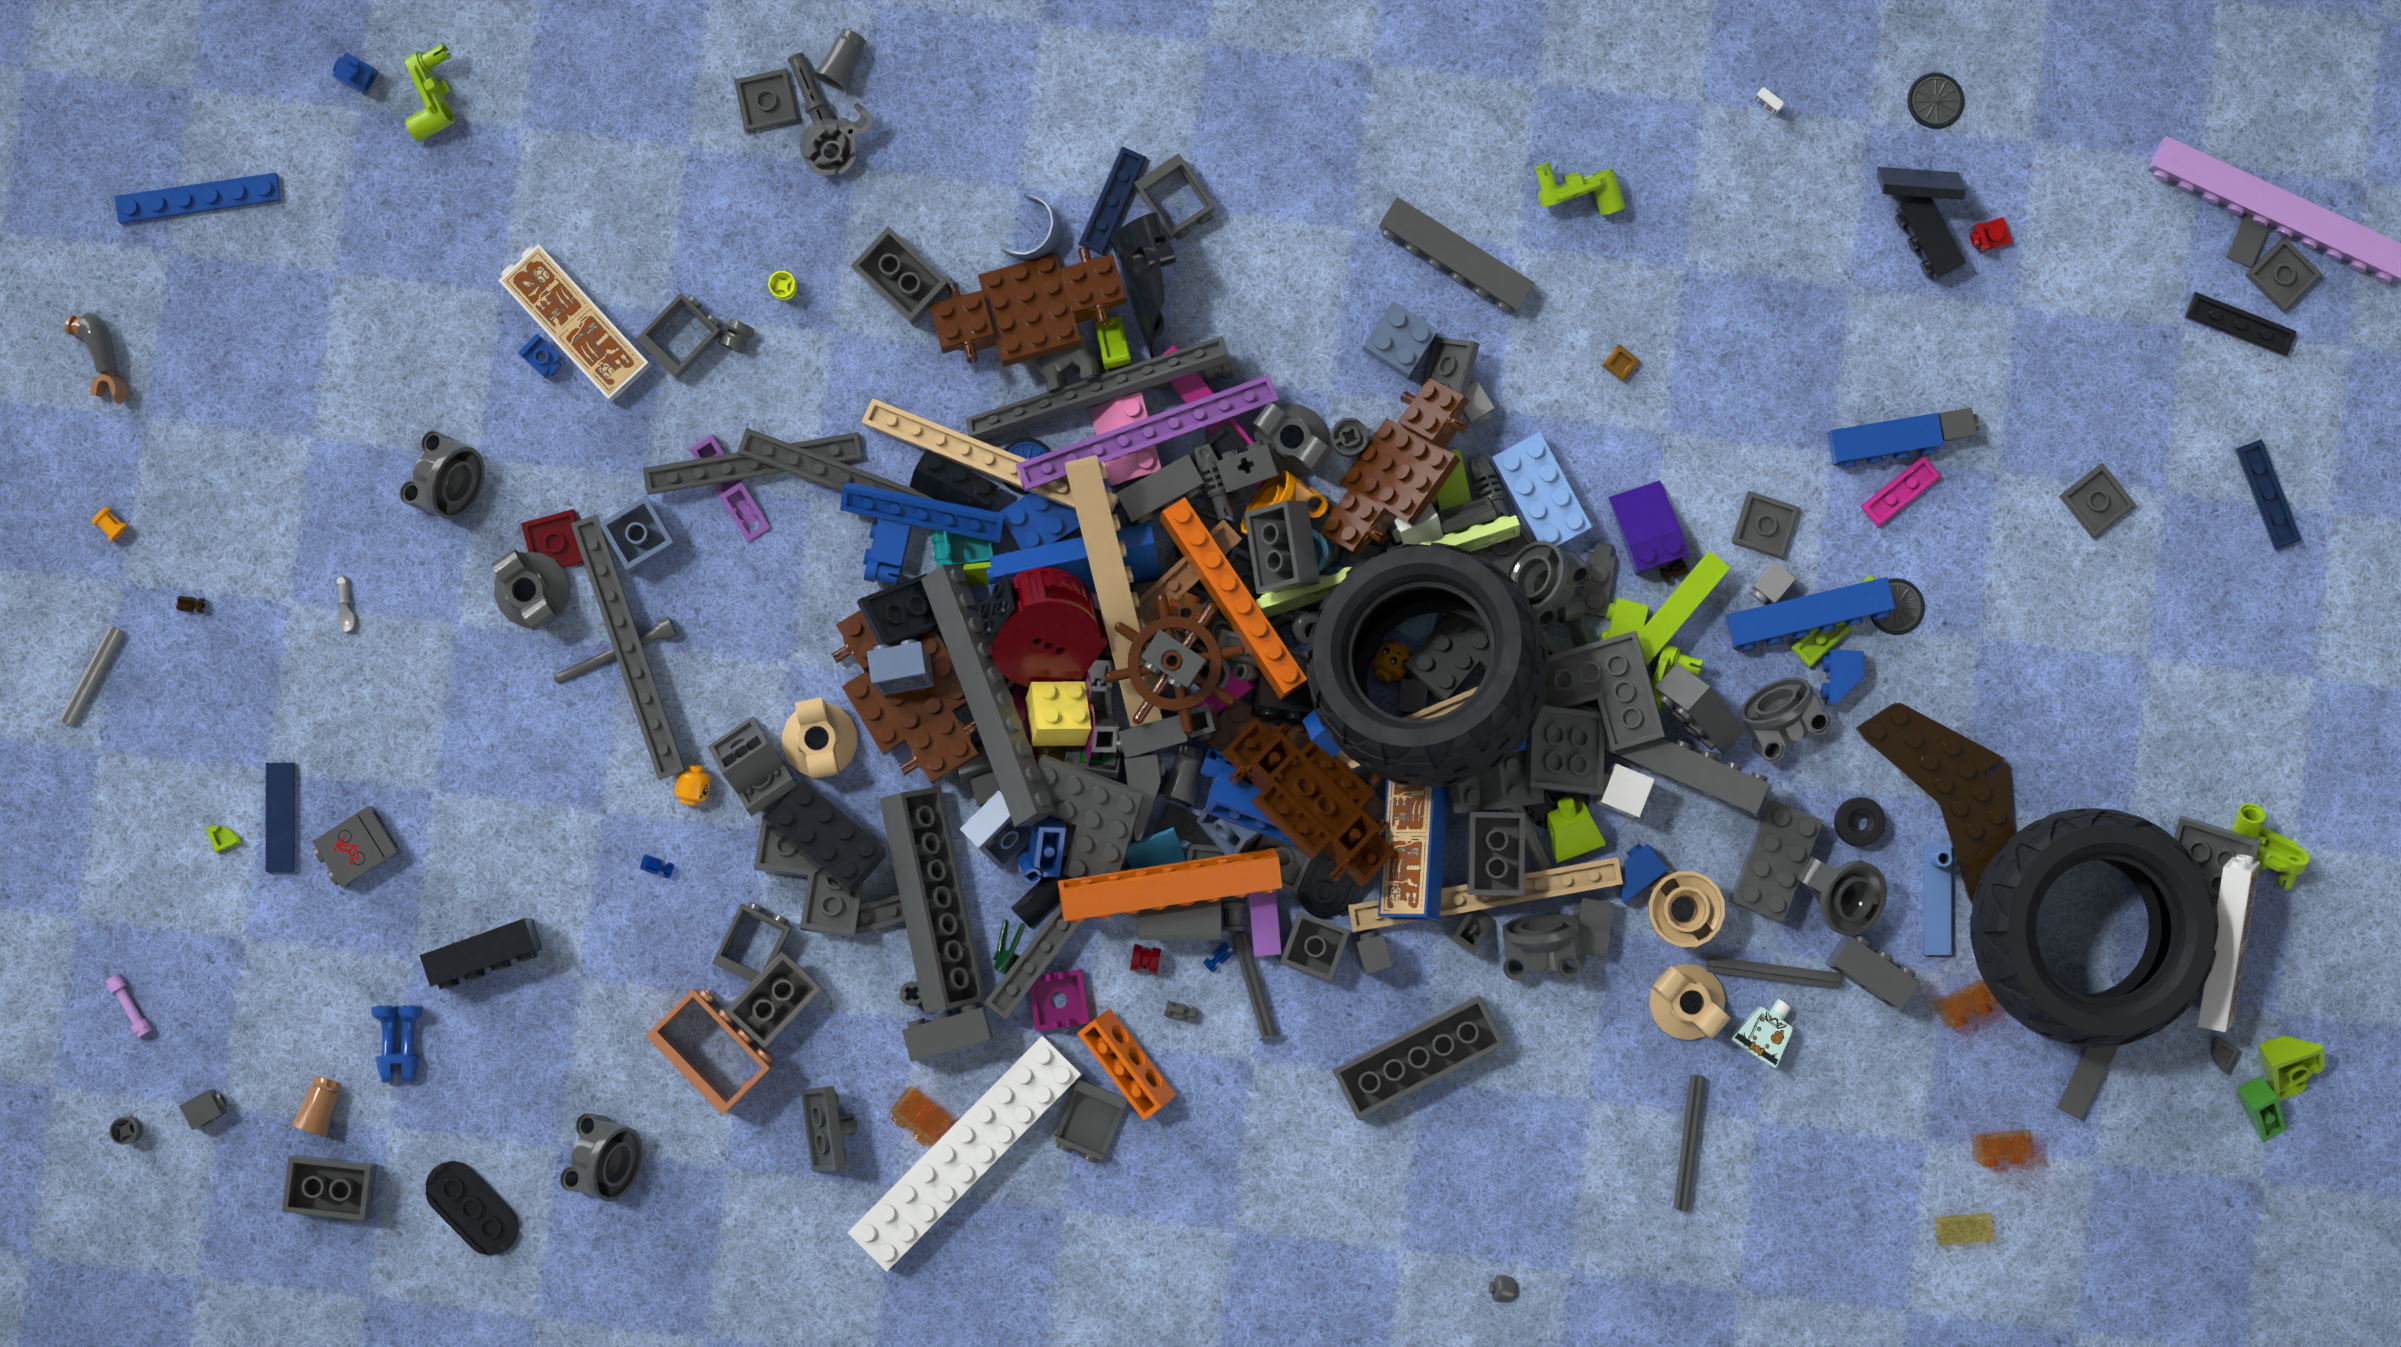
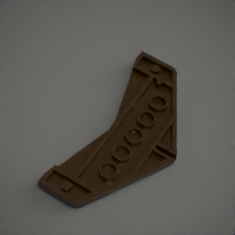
[1856,703,2014,904]

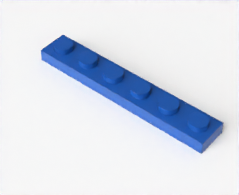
[115,173,281,224]
[840,482,1005,543]

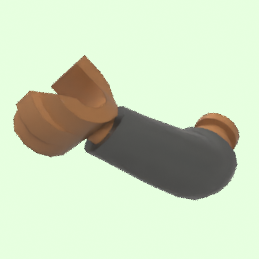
[65,313,129,404]

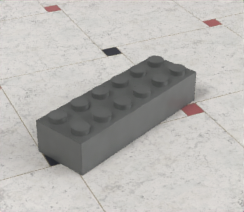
[1331,995,1505,1120]

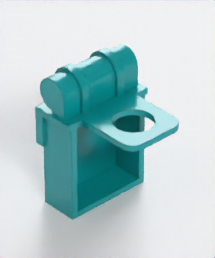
[931,530,994,568]

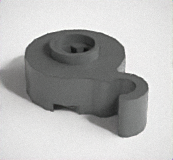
[800,103,872,176]

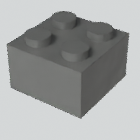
[1279,911,1350,982]

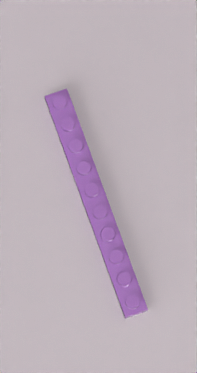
[1015,375,1279,492]

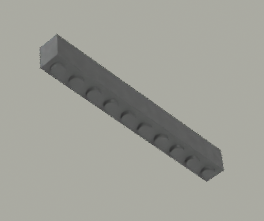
[921,564,1055,827]

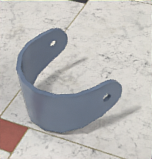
[1001,193,1063,261]

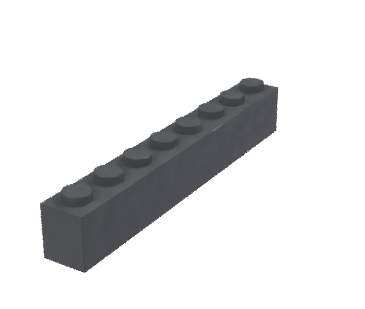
[1567,702,1772,817]

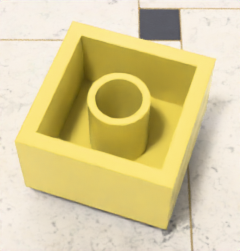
[1026,682,1092,746]

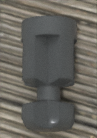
[1164,1001,1198,1023]

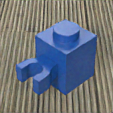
[332,52,379,96]

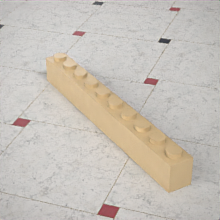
[1065,455,1164,727]

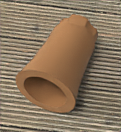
[291,1075,341,1138]

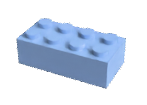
[1490,432,1592,547]

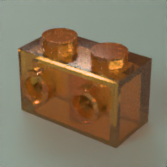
[1931,978,1998,1029]
[1970,1128,2034,1167]

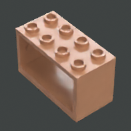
[645,988,775,1115]

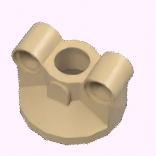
[782,697,858,780]
[1648,869,1725,949]
[1649,964,1731,1040]

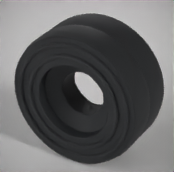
[1834,797,1886,847]

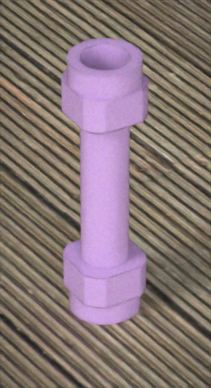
[105,973,152,1038]

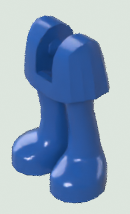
[371,1005,423,1083]

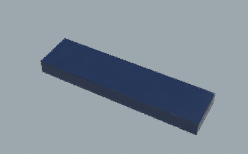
[1078,146,1146,256]
[2235,439,2301,550]
[266,763,295,872]

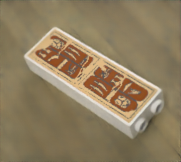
[498,244,651,402]
[2198,854,2260,1032]

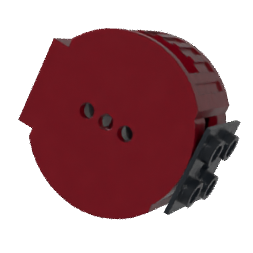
[978,568,1107,687]

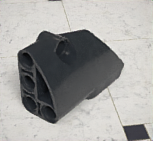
[1110,212,1176,359]

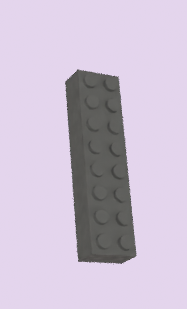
[879,786,986,1014]

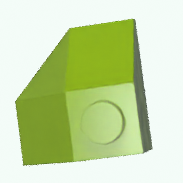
[2258,1035,2325,1101]

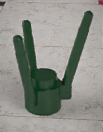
[993,919,1025,974]

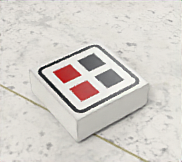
[1753,87,1784,116]

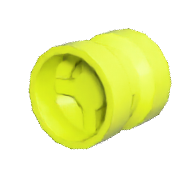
[768,271,797,301]

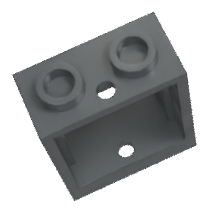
[1134,153,1215,240]
[635,293,723,380]
[1117,715,1198,758]
[712,901,792,982]

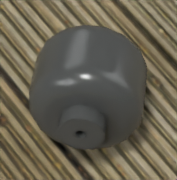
[1488,1275,1518,1303]

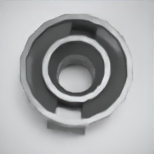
[1252,402,1331,478]
[399,430,485,519]
[1505,541,1592,629]
[492,549,570,631]
[1740,677,1831,763]
[1797,857,1887,936]
[1503,913,1586,981]
[560,1113,643,1202]

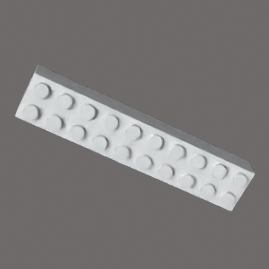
[848,1035,1082,1272]

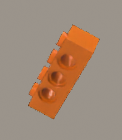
[1077,1008,1176,1120]

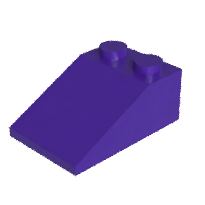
[1609,481,1689,574]

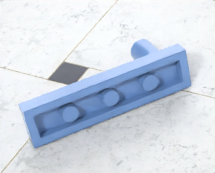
[1923,845,1952,955]

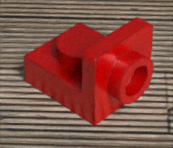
[1970,217,2012,253]

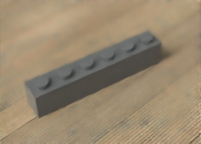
[1379,197,1535,314]

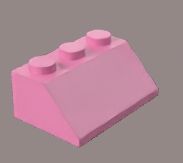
[1089,392,1161,487]

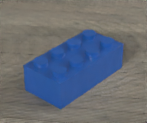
[999,478,1121,550]

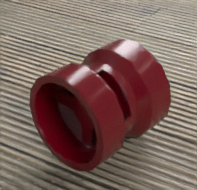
[1130,944,1161,975]

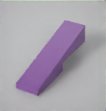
[689,434,771,542]
[1246,847,1281,957]

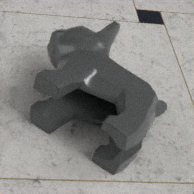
[1020,333,1101,392]

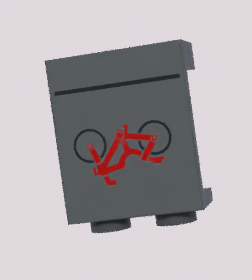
[312,806,402,888]

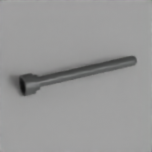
[554,616,678,684]

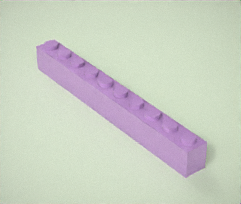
[2148,136,2401,284]

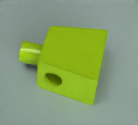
[1547,797,1606,863]

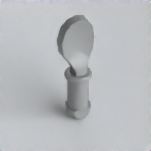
[336,575,356,633]

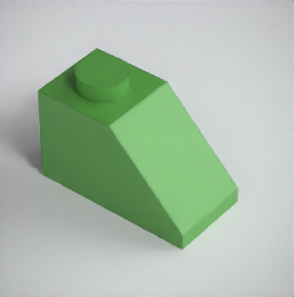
[2237,1076,2287,1143]

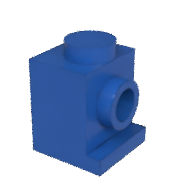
[518,333,564,378]

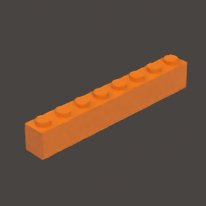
[1159,497,1307,700]
[1058,848,1282,923]

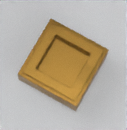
[1602,344,1640,382]

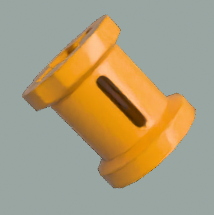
[91,506,128,542]

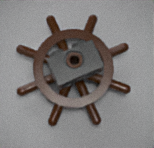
[1105,593,1245,734]

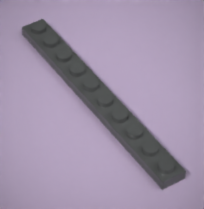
[966,336,1230,441]
[571,514,685,780]

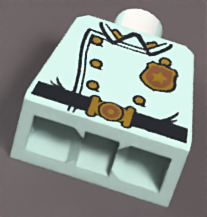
[1729,999,1793,1068]

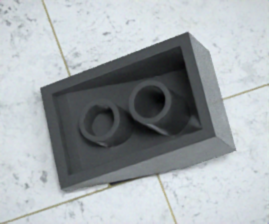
[1124,754,1165,842]

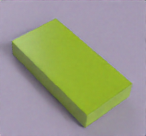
[1094,316,1131,369]

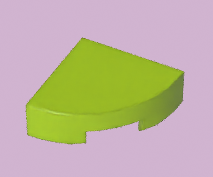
[205,826,242,853]

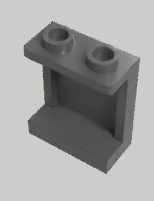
[1053,1078,1128,1164]

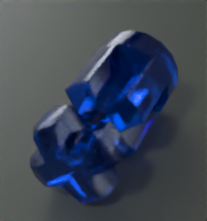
[640,854,674,878]
[1203,941,1236,972]

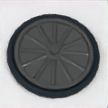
[1907,72,1964,129]
[1870,578,1925,635]

